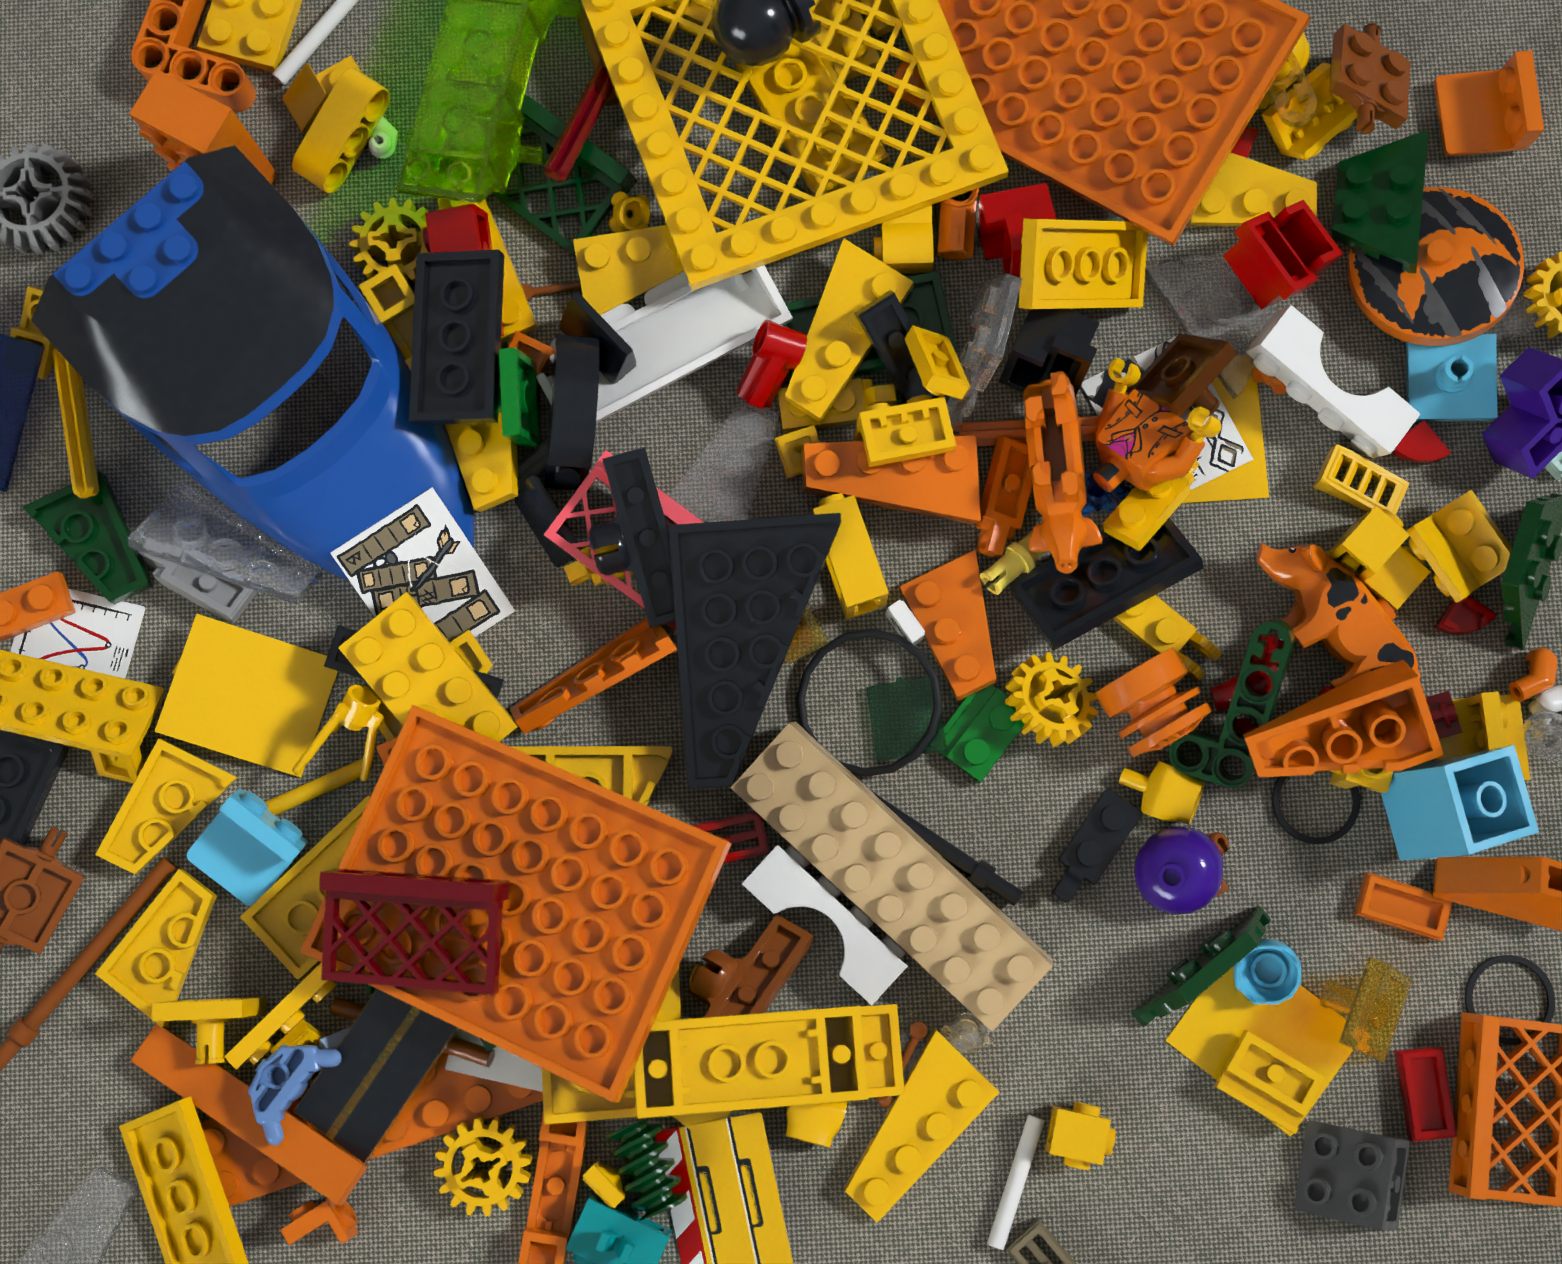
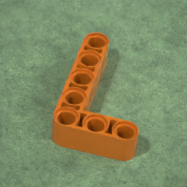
[131,0,256,112]

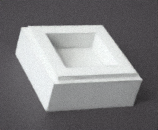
[885,599,925,646]

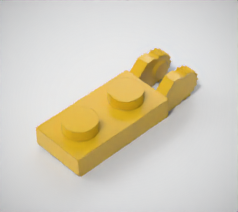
[1112,595,1222,682]

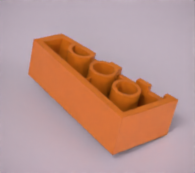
[800,435,981,525]

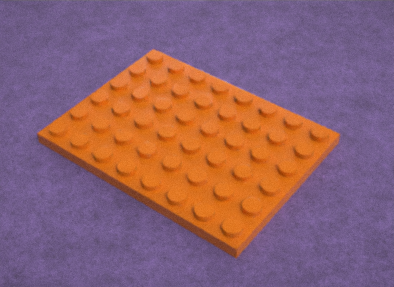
[886,0,1310,247]
[300,705,732,1103]

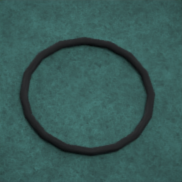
[796,628,942,777]

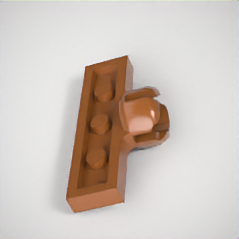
[689,914,813,1018]

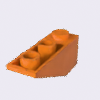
[1433,856,1562,931]

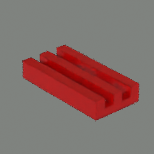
[694,811,770,864]

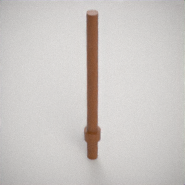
[0,857,178,1072]

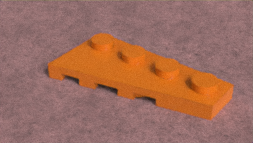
[509,617,678,734]

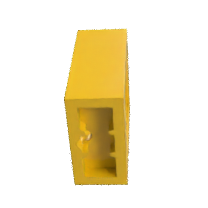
[813,493,889,620]

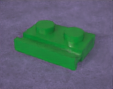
[930,685,1024,784]

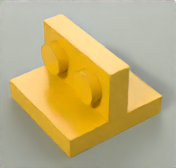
[1435,691,1531,781]

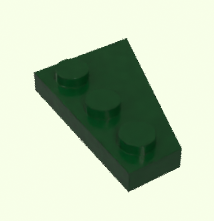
[22,471,154,604]

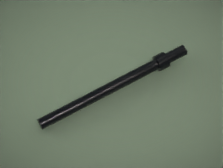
[869,789,1023,906]

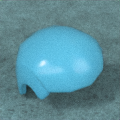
[1233,938,1301,1005]

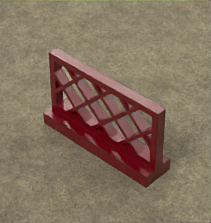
[319,868,510,995]

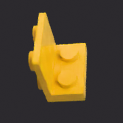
[853,395,956,467]
[1407,489,1512,603]

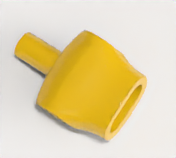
[1119,761,1205,824]
[785,1101,847,1148]

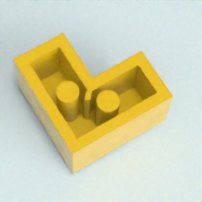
[1327,506,1431,612]

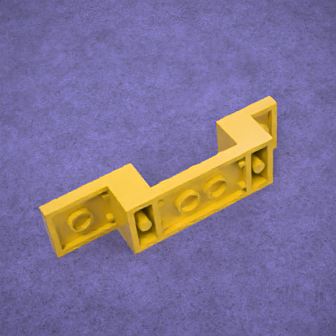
[541,1004,905,1125]

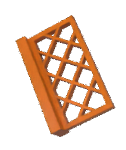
[1448,1012,1562,1207]

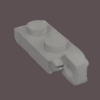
[139,539,258,625]

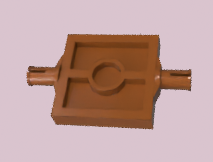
[1329,23,1411,134]
[0,826,85,955]

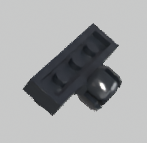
[589,447,675,628]

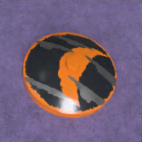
[1347,187,1524,346]

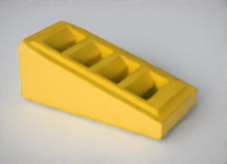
[1313,444,1410,515]

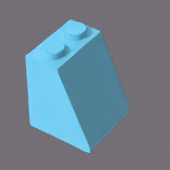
[1381,745,1539,861]

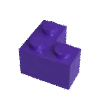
[1482,347,1562,479]

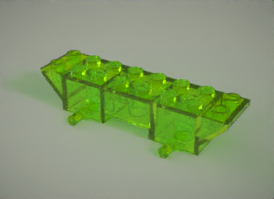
[396,0,582,204]

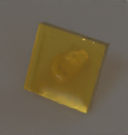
[1320,957,1413,1063]

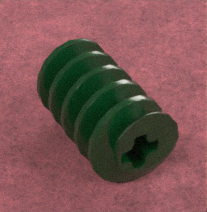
[605,1117,687,1221]

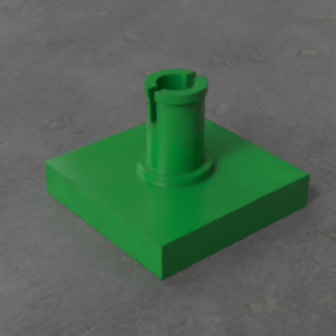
[498,347,540,447]

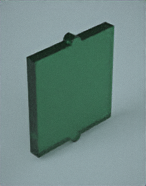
[866,676,947,762]

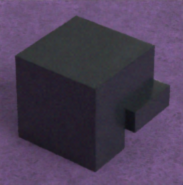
[999,309,1100,397]

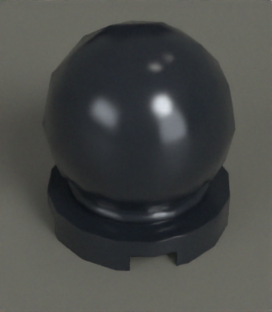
[712,0,822,67]

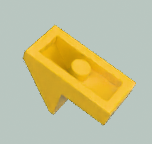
[282,55,361,135]

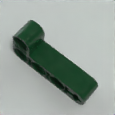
[1169,619,1295,788]

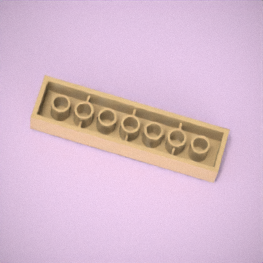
[730,722,1053,1032]

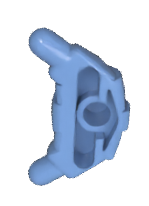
[247,1044,342,1146]

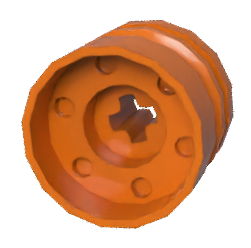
[1094,647,1212,758]

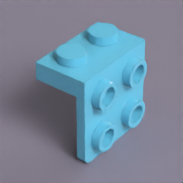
[187,788,309,907]

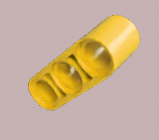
[292,68,390,194]

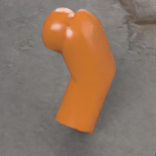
[1509,647,1558,702]

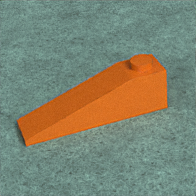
[1243,659,1444,777]

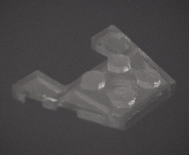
[947,273,1022,436]

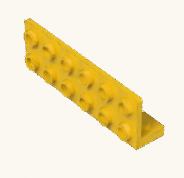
[0,650,165,783]

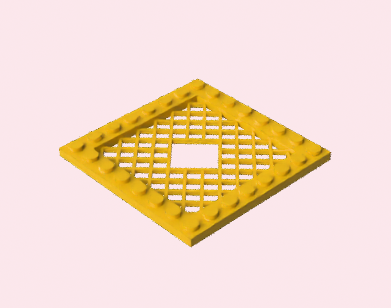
[580,0,1009,291]

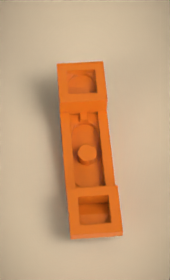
[518,1110,589,1264]

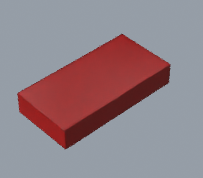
[1395,1046,1457,1142]

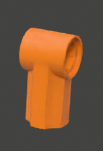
[937,188,979,261]

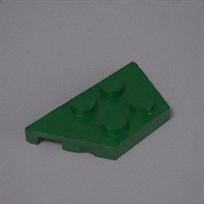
[1332,131,1428,273]
[1501,493,1562,650]
[1131,906,1271,1027]

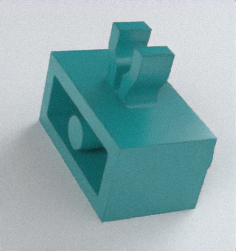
[565,1193,673,1264]

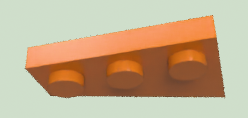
[899,549,996,701]

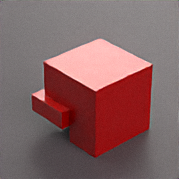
[978,183,1056,297]
[1223,200,1343,310]

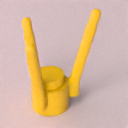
[292,685,384,782]

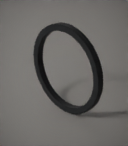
[1272,776,1360,844]
[1465,955,1555,1045]

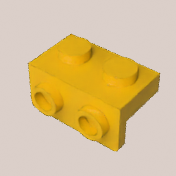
[1261,62,1358,160]

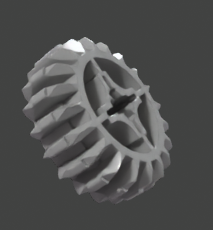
[0,142,94,255]

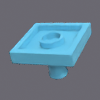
[1406,334,1498,422]

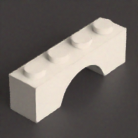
[1245,305,1420,458]
[742,845,908,1006]

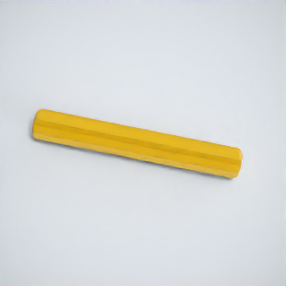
[52,348,99,499]

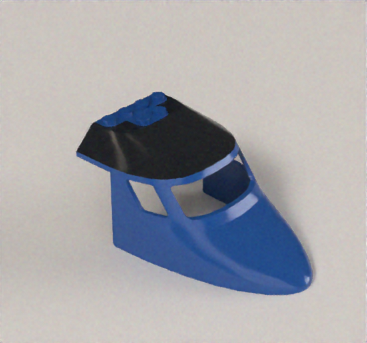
[31,145,475,581]

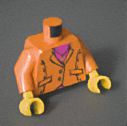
[1093,358,1222,492]

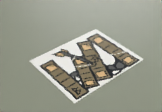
[331,487,515,642]

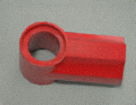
[736,319,807,409]

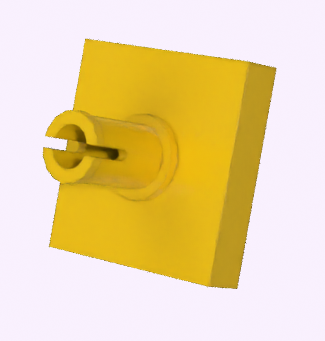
[152,997,266,1064]

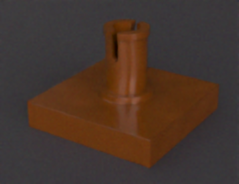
[1126,333,1238,416]

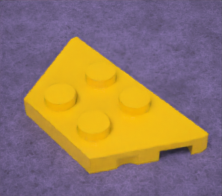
[509,746,673,806]

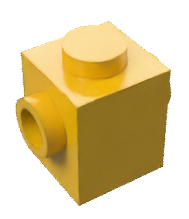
[1045,1101,1116,1170]

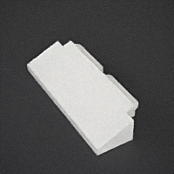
[536,265,793,423]

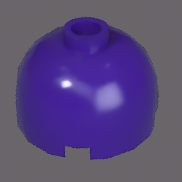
[1134,826,1224,915]

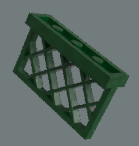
[445,75,637,257]

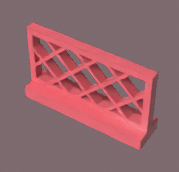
[544,450,704,632]

